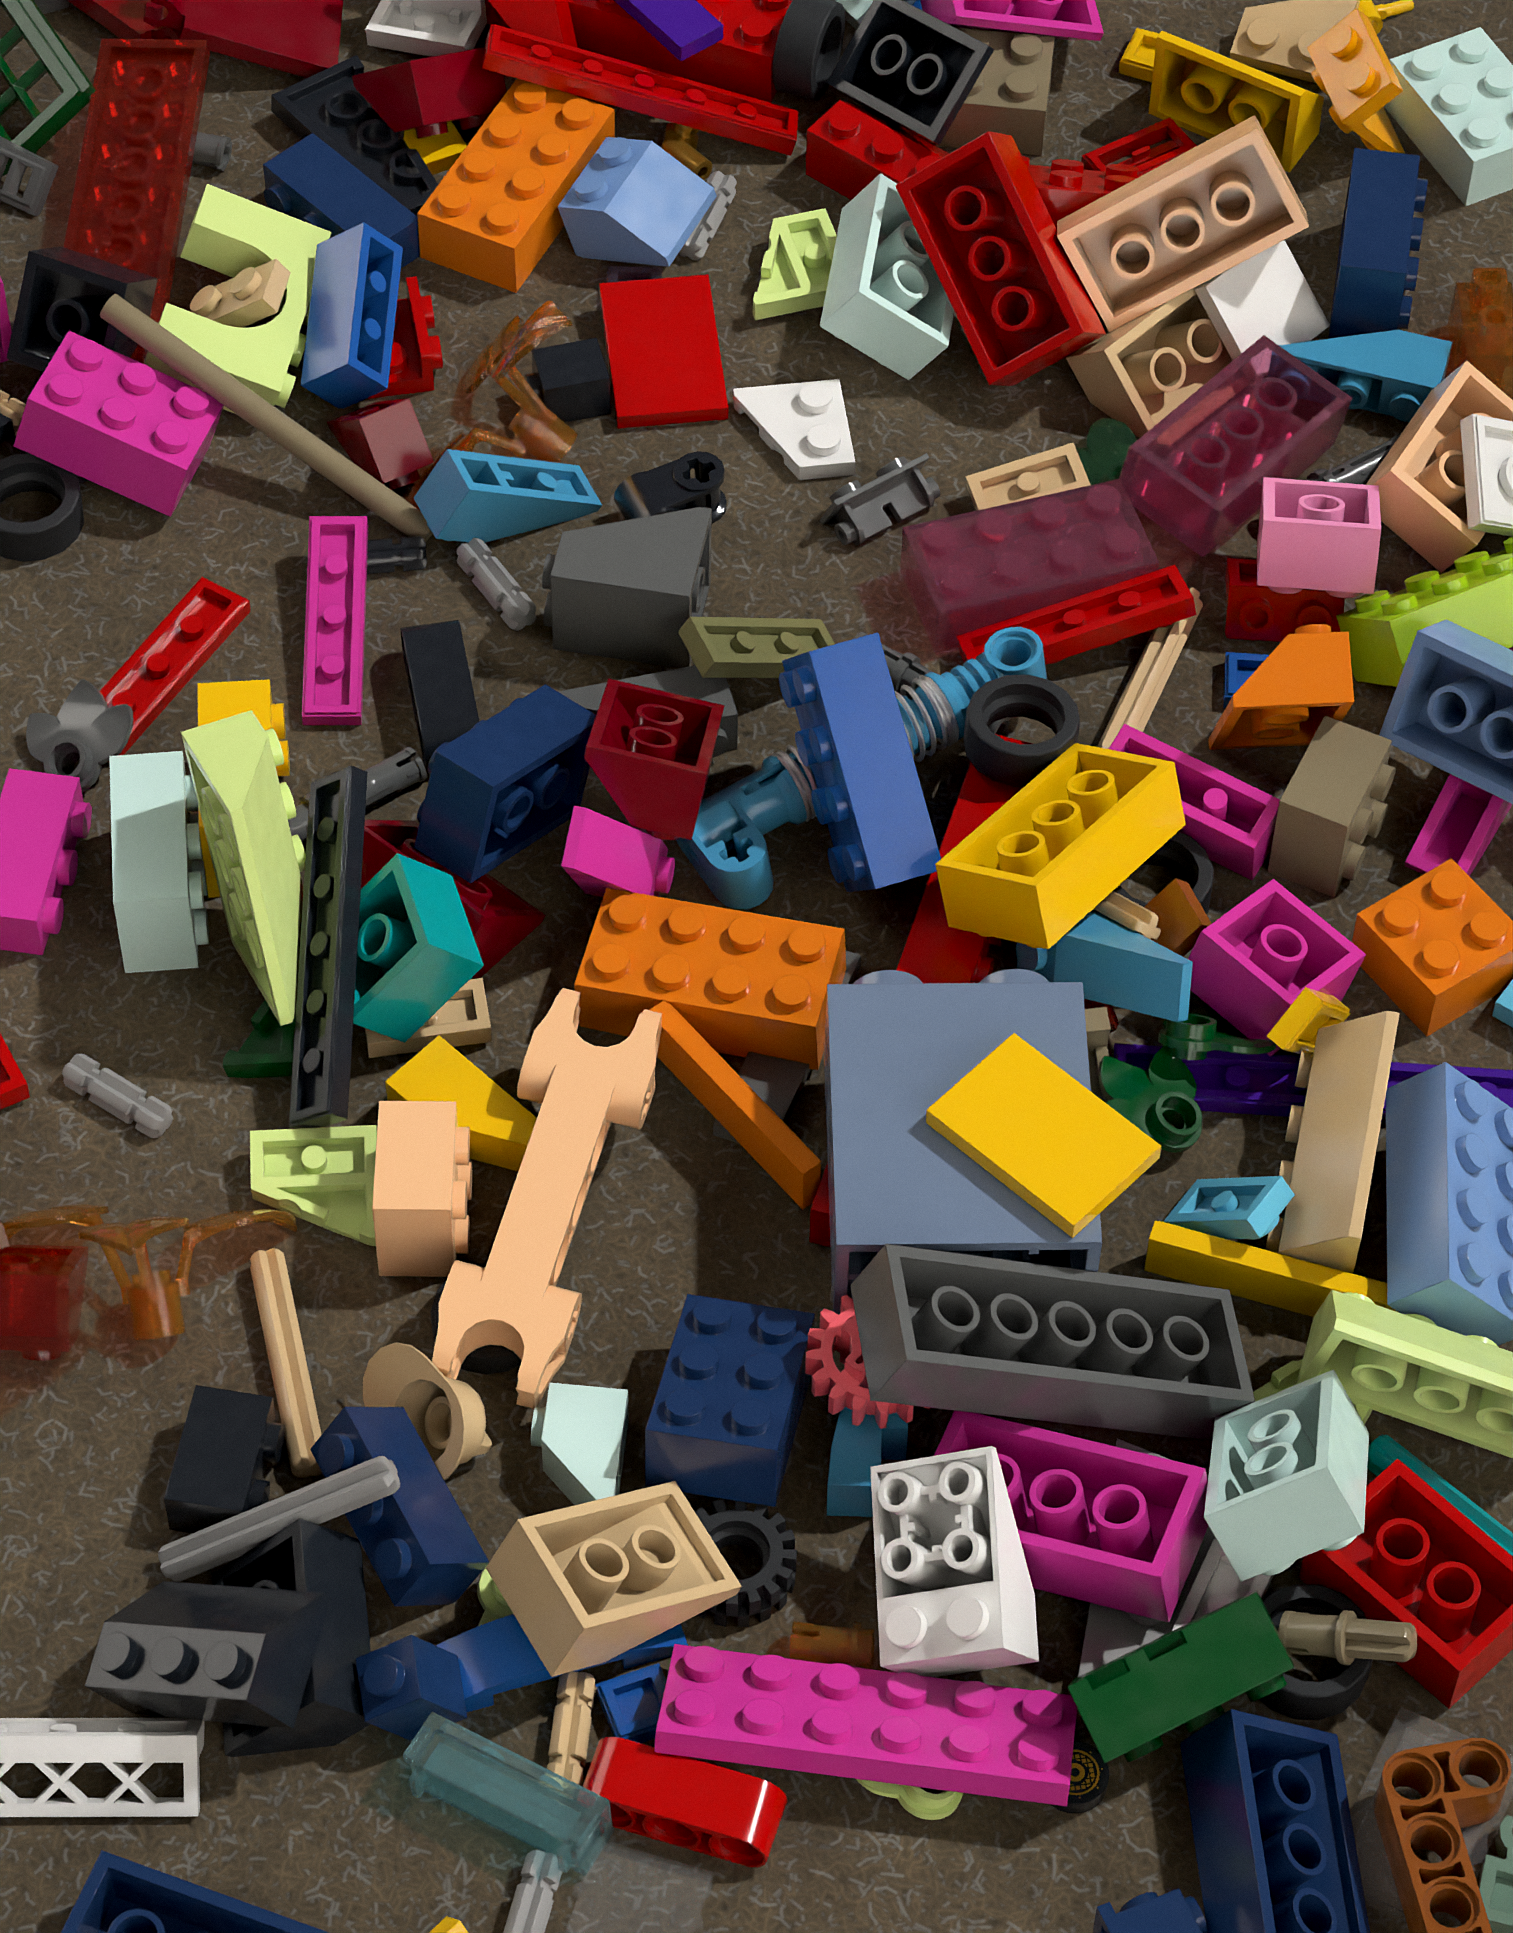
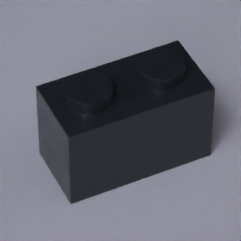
[164,1385,285,1533]

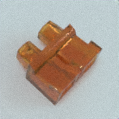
[1447,268,1513,400]

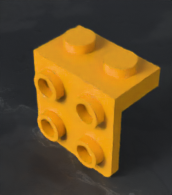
[1307,8,1405,154]

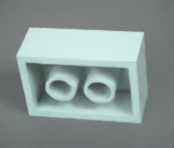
[1384,27,1513,206]
[820,173,954,380]
[109,751,209,973]
[1204,1369,1369,1582]

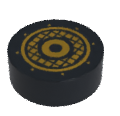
[1050,1741,1109,1814]

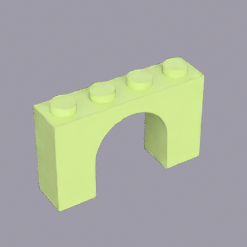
[143,184,331,413]

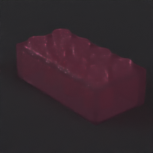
[1114,335,1352,557]
[900,478,1159,655]

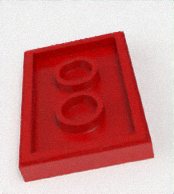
[599,274,728,429]

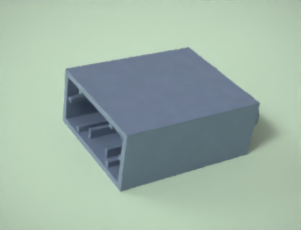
[824,969,1102,1314]

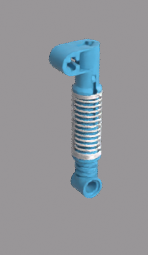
[676,627,1047,909]

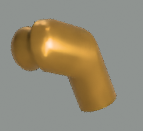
[662,122,713,180]

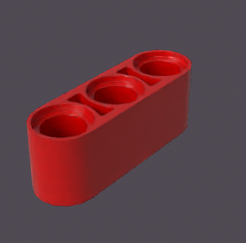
[576,1737,788,1867]

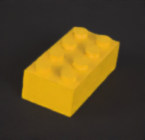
[935,743,1186,949]

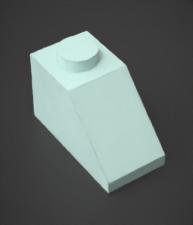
[531,1383,629,1505]

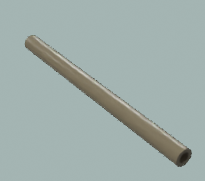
[100,294,433,543]

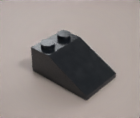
[827,0,994,145]

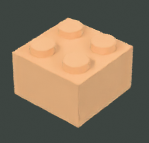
[372,1101,472,1277]

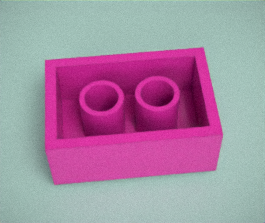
[13,331,224,517]

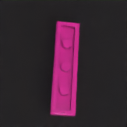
[302,516,368,725]

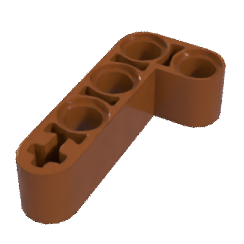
[1374,1738,1511,1933]

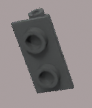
[820,453,940,546]

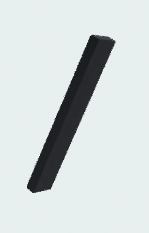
[289,765,368,1129]

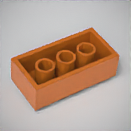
[417,79,615,293]
[574,888,847,1070]

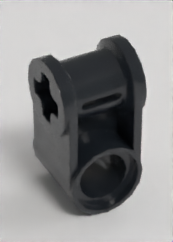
[614,451,727,524]

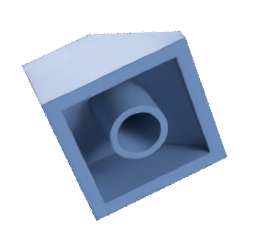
[558,137,717,267]

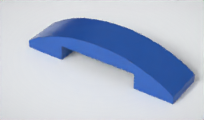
[436,1614,688,1712]

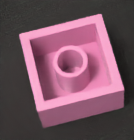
[1257,477,1381,598]

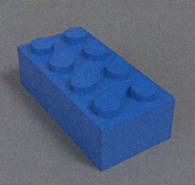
[779,632,941,892]

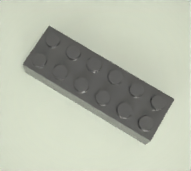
[850,1244,1255,1440]

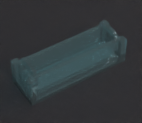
[403,1712,614,1876]

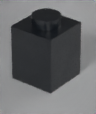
[524,338,611,426]

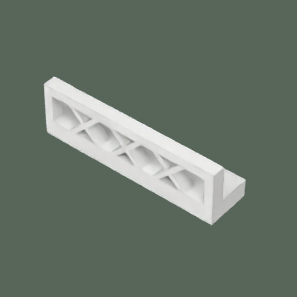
[0,1718,204,1817]

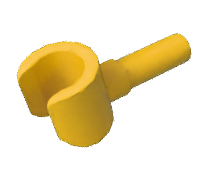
[1358,0,1414,34]

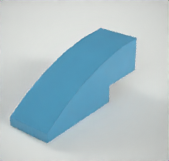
[827,1407,908,1517]

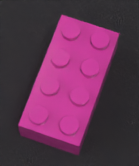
[934,1410,1209,1623]

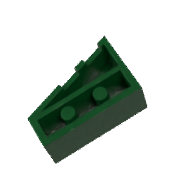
[1068,1590,1294,1763]

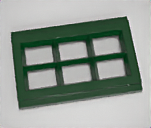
[0,0,96,176]

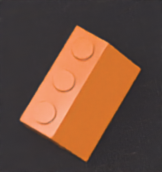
[1208,624,1354,750]

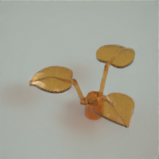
[414,301,578,510]
[3,1204,297,1340]

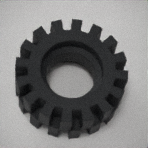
[695,1499,797,1628]

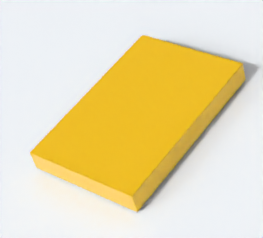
[925,1033,1161,1238]

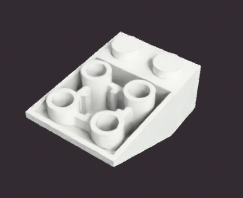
[870,1446,1039,1677]

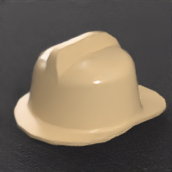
[363,1343,492,1480]

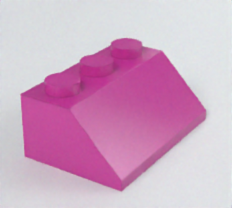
[920,0,1104,41]

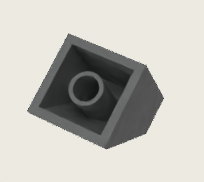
[542,507,712,668]

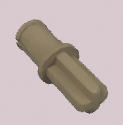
[1278,1610,1417,1665]

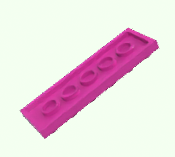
[654,1644,1077,1806]

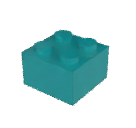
[353,853,484,1043]

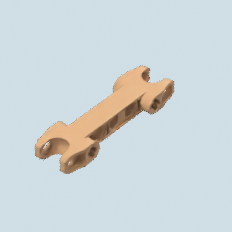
[432,988,662,1409]

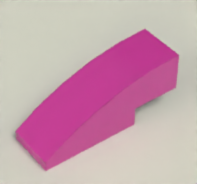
[1405,774,1512,876]

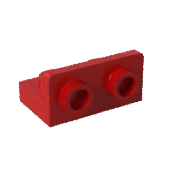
[368,276,443,399]
[1225,558,1345,642]

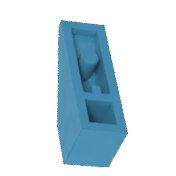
[414,449,602,543]
[1016,909,1193,1022]

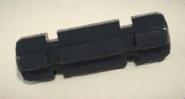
[367,536,427,575]

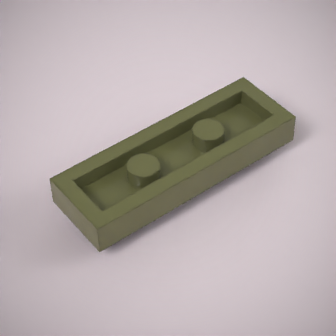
[678,617,835,678]

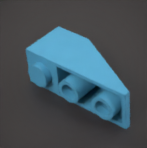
[1269,330,1453,422]

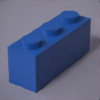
[301,222,403,409]

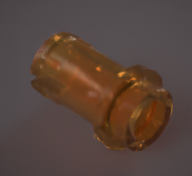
[790,1621,875,1669]

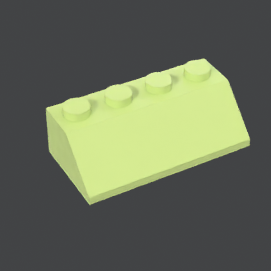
[1297,1290,1513,1458]

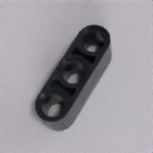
[400,620,479,770]

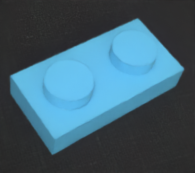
[1163,1176,1295,1240]

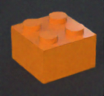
[1352,858,1513,1037]

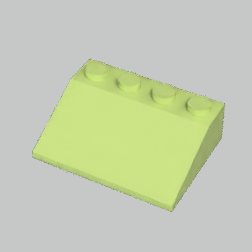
[181,710,306,1026]

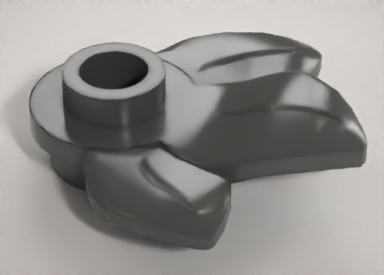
[26,679,134,792]

